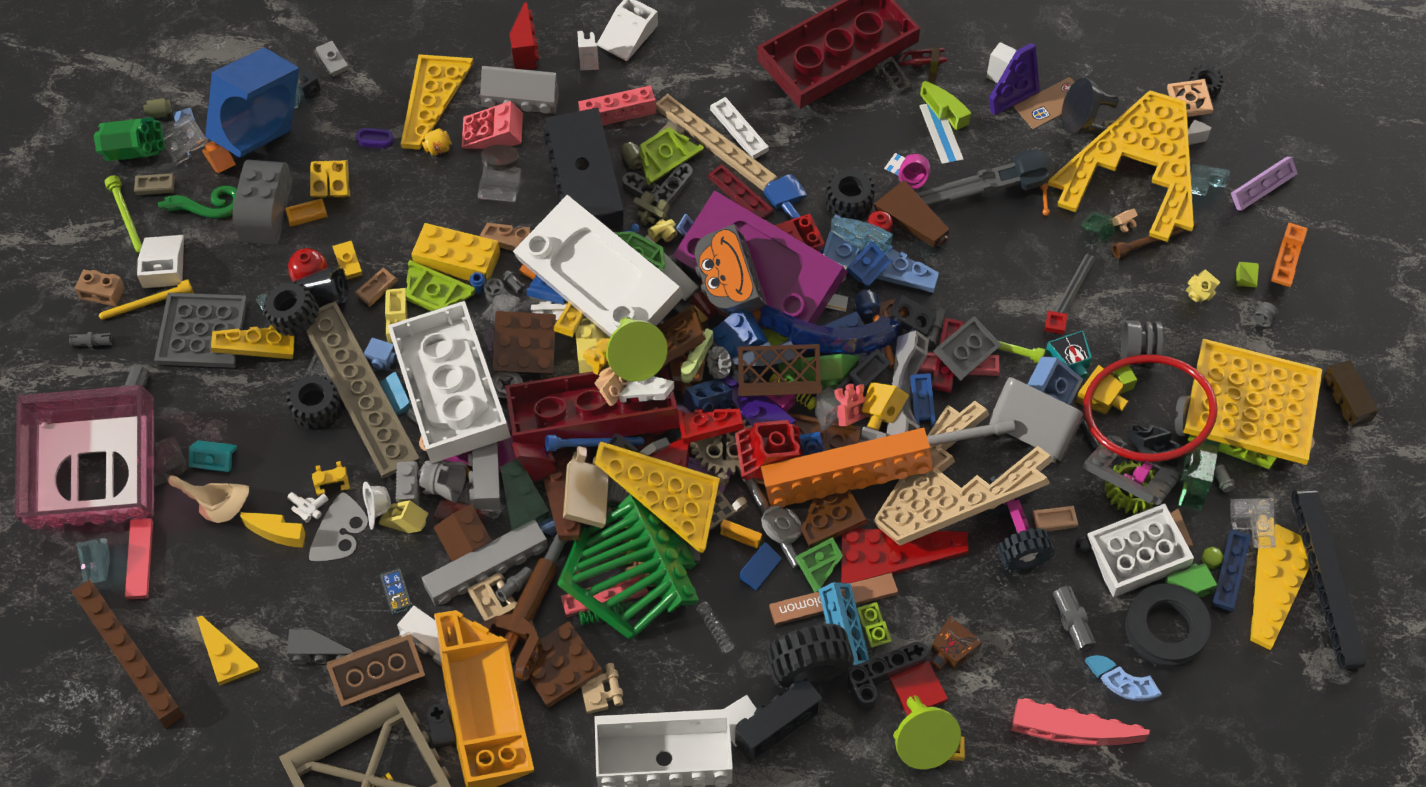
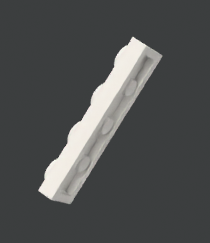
[710,97,769,159]

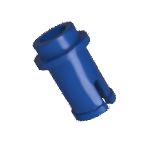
[469,272,485,294]

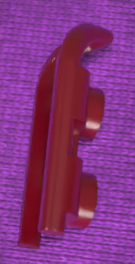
[898,48,948,67]

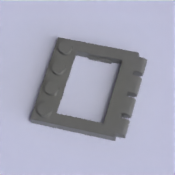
[1082,435,1181,505]

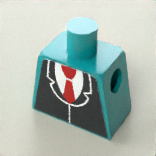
[1046,331,1092,379]

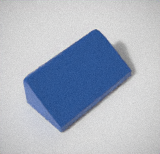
[740,543,782,590]

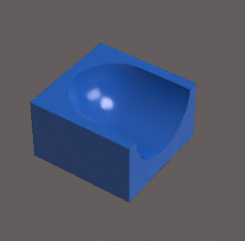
[205,47,299,158]

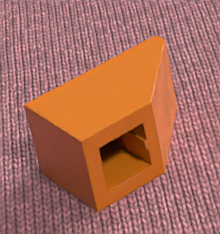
[202,141,236,173]

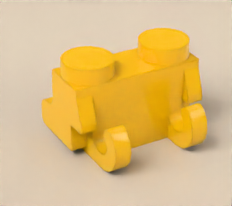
[583,338,609,375]
[312,461,350,496]

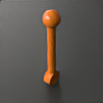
[1040,183,1050,216]

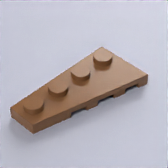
[480,223,533,251]

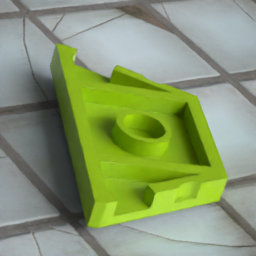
[639,127,704,185]
[406,260,476,311]

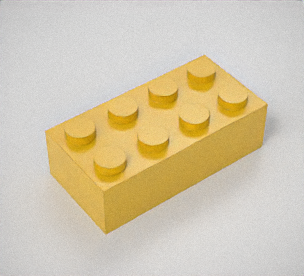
[411,223,500,285]

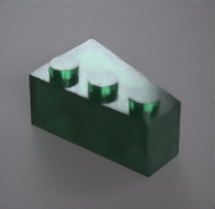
[1177,436,1220,511]
[500,458,549,532]

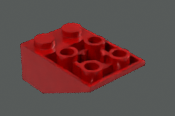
[510,3,539,70]

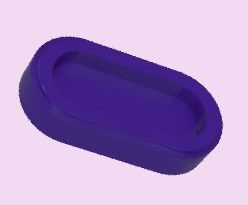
[356,128,394,149]

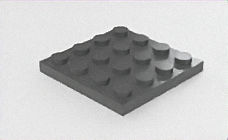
[154,293,248,368]

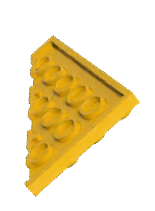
[594,442,720,553]

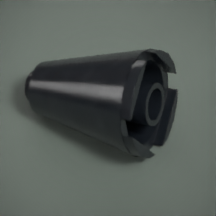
[295,264,348,304]

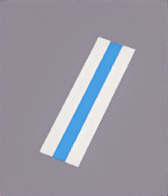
[919,104,963,164]

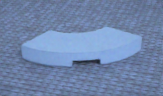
[1101,667,1162,701]

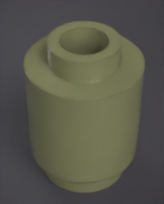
[143,98,172,119]
[621,142,643,170]

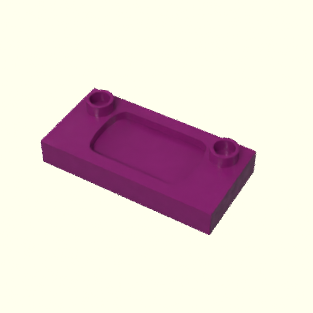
[673,190,848,335]

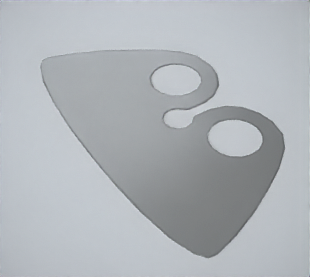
[309,493,368,561]

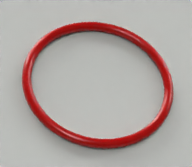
[1083,354,1218,462]

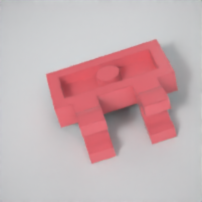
[834,384,868,426]

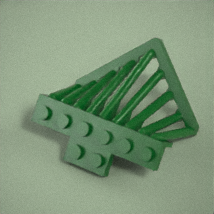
[558,494,699,639]

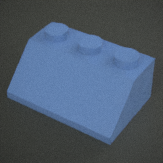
[1027,357,1083,405]

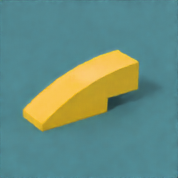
[240,512,305,548]

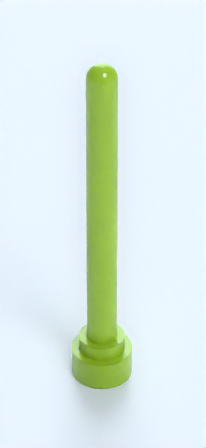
[105,175,142,253]
[998,341,1046,364]

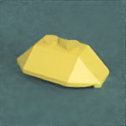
[575,318,610,373]

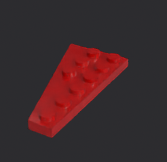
[841,529,968,583]

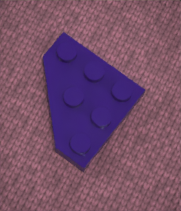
[989,43,1040,115]

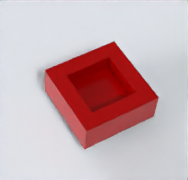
[1044,311,1067,335]

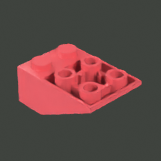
[462,101,523,149]

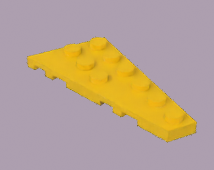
[401,55,474,149]
[1250,517,1310,650]

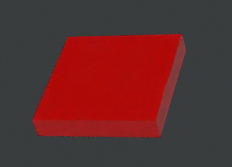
[889,661,948,716]

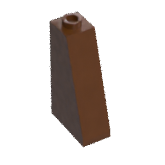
[874,180,949,248]

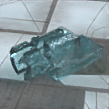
[1167,164,1231,195]

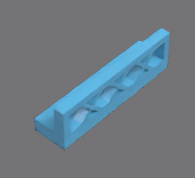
[818,582,870,669]

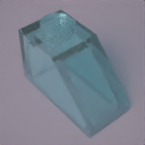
[76,538,110,583]

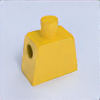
[1076,365,1129,414]
[862,382,909,431]

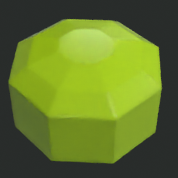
[1201,547,1224,569]

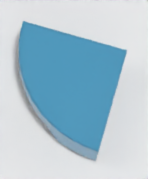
[1085,655,1116,678]

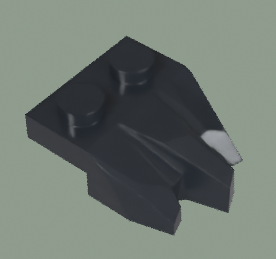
[1128,425,1184,464]

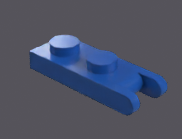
[910,374,936,428]

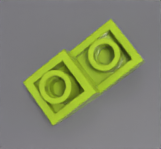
[857,602,892,648]

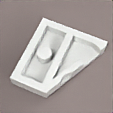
[619,376,674,402]

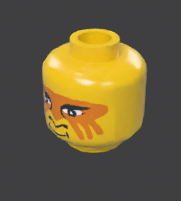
[422,129,452,156]

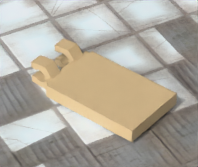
[563,446,609,528]

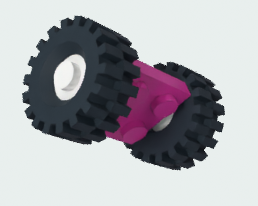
[984,473,1055,572]

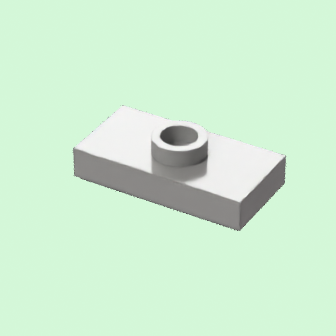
[316,41,349,77]

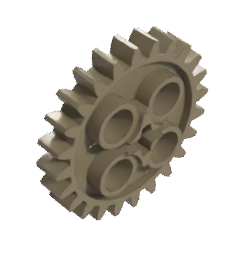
[690,419,752,476]

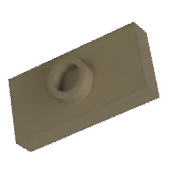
[134,173,175,195]

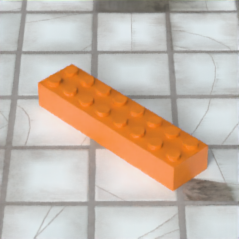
[761,428,933,508]

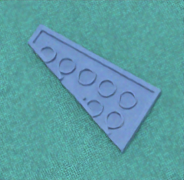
[823,214,939,293]

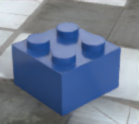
[712,309,768,366]

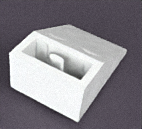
[597,0,658,61]
[137,235,184,288]

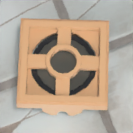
[1167,79,1213,120]

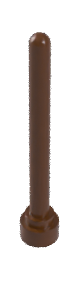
[1112,221,1197,259]

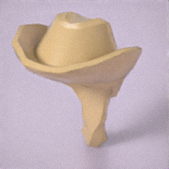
[168,475,249,523]

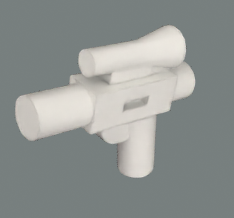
[287,492,329,523]

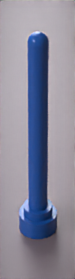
[546,435,645,452]

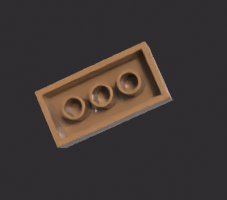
[326,632,425,706]

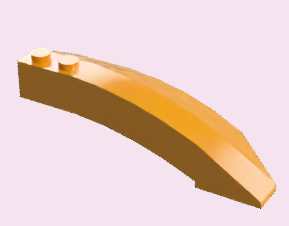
[434,610,534,787]

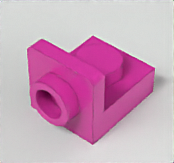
[1123,462,1153,485]

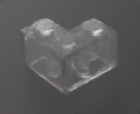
[1231,498,1276,548]

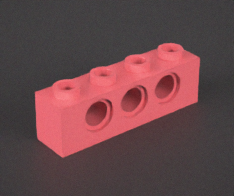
[578,86,656,125]

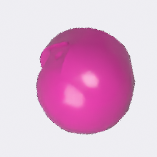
[898,154,931,189]

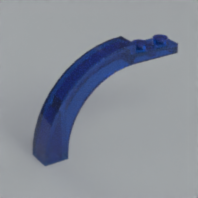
[759,304,900,354]

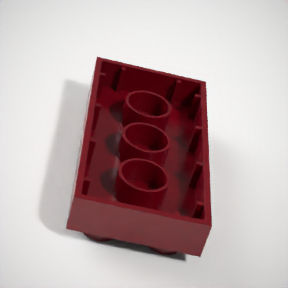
[757,0,920,109]

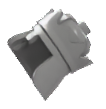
[418,460,467,503]

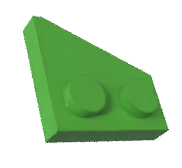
[795,537,843,593]

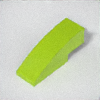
[920,81,971,130]

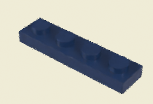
[1211,529,1251,612]

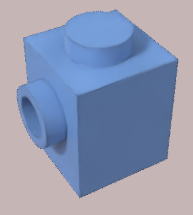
[364,338,397,371]

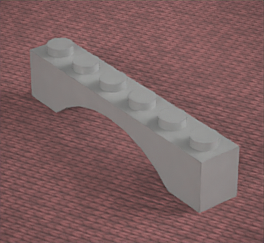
[886,330,929,436]

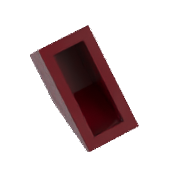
[512,442,557,482]

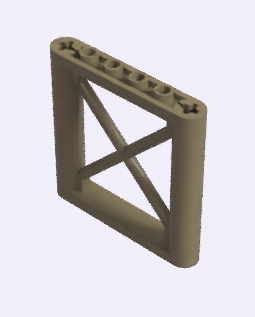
[279,693,451,787]

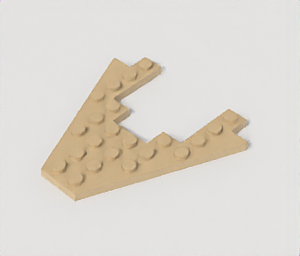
[873,401,1053,545]

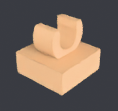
[1110,208,1138,232]

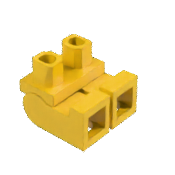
[310,160,350,198]

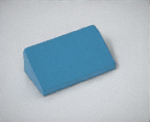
[380,372,411,416]

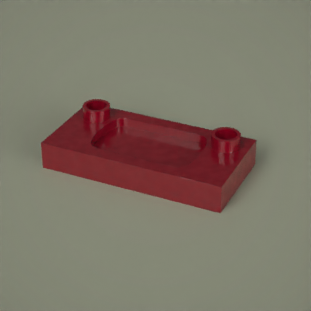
[505,366,680,448]

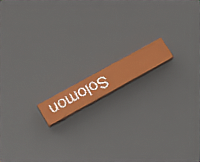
[769,573,898,626]

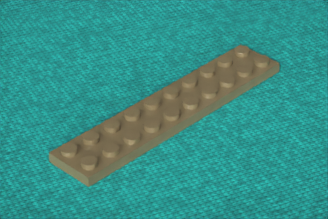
[305,301,420,479]

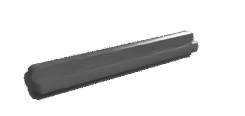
[1055,254,1095,314]

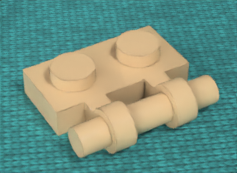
[581,663,623,714]

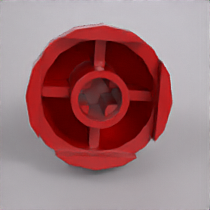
[288,248,328,281]

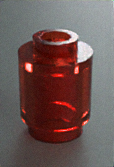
[690,291,718,320]

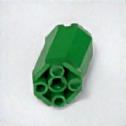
[94,117,165,161]

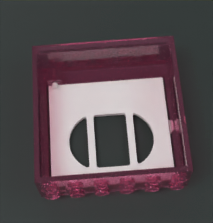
[15,385,154,529]

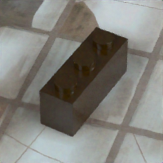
[1324,360,1379,427]

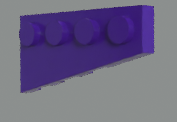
[720,374,796,427]

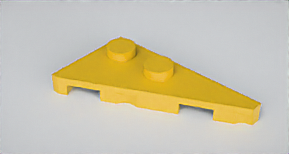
[196,616,260,685]

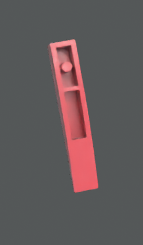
[1011,698,1150,745]

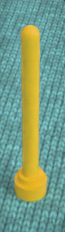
[99,279,194,320]

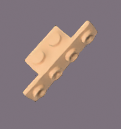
[595,366,630,406]

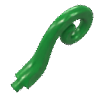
[158,185,237,219]

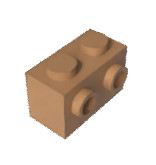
[74,269,125,307]

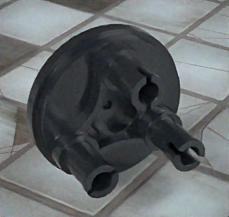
[1061,78,1119,136]

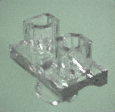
[483,289,520,325]

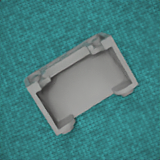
[987,377,1083,463]

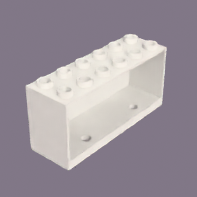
[595,709,732,787]

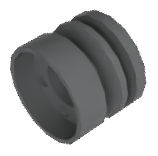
[1121,320,1164,364]

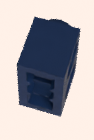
[684,378,733,413]

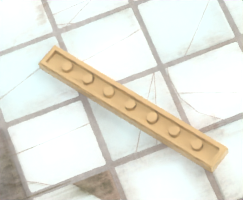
[656,94,777,191]

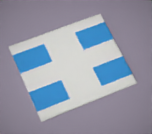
[884,153,905,175]

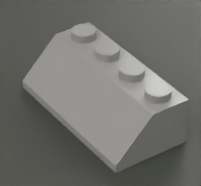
[480,66,559,114]

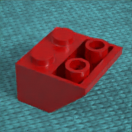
[774,214,825,252]

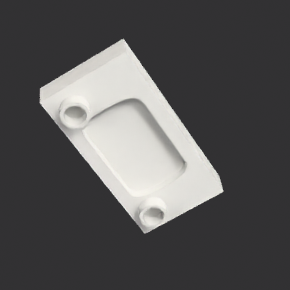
[513,195,684,337]
[388,301,511,463]

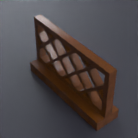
[738,344,822,396]

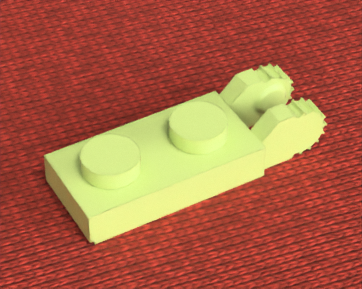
[681,328,713,383]

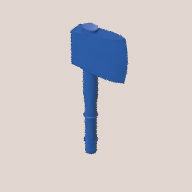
[764,174,824,254]

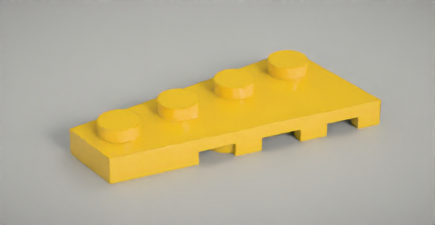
[211,325,294,359]

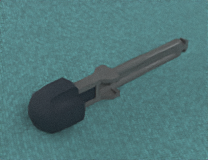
[917,149,1054,207]

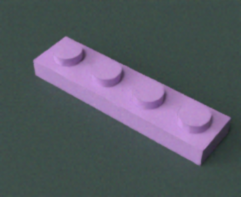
[1231,157,1298,210]

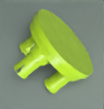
[605,317,667,382]
[893,696,961,769]

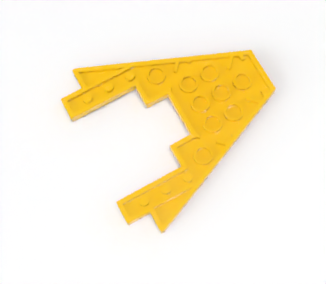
[1048,91,1194,242]

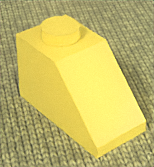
[379,500,428,533]

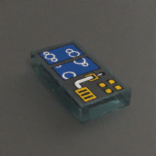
[380,568,412,614]

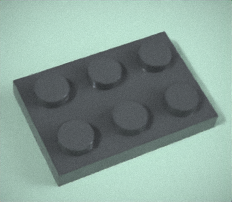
[933,316,1001,380]

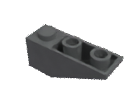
[287,629,353,664]

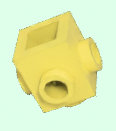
[1185,269,1220,303]

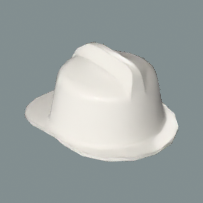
[363,482,391,530]

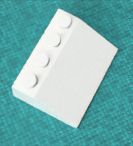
[1088,504,1194,598]

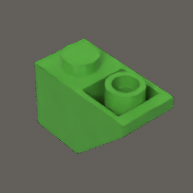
[1164,563,1217,598]

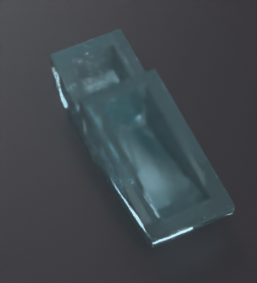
[830,217,893,253]

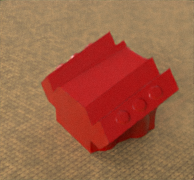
[735,420,804,481]

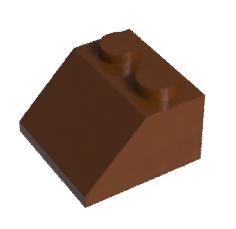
[433,504,492,562]

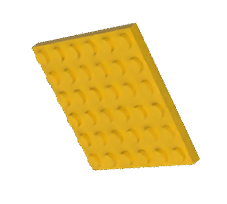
[1183,339,1322,465]

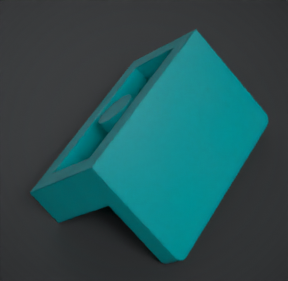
[189,440,237,472]

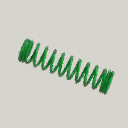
[579,601,633,626]

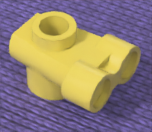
[645,219,677,243]

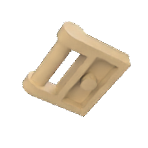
[467,573,518,621]

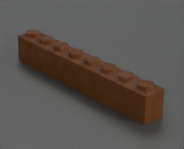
[71,579,184,729]

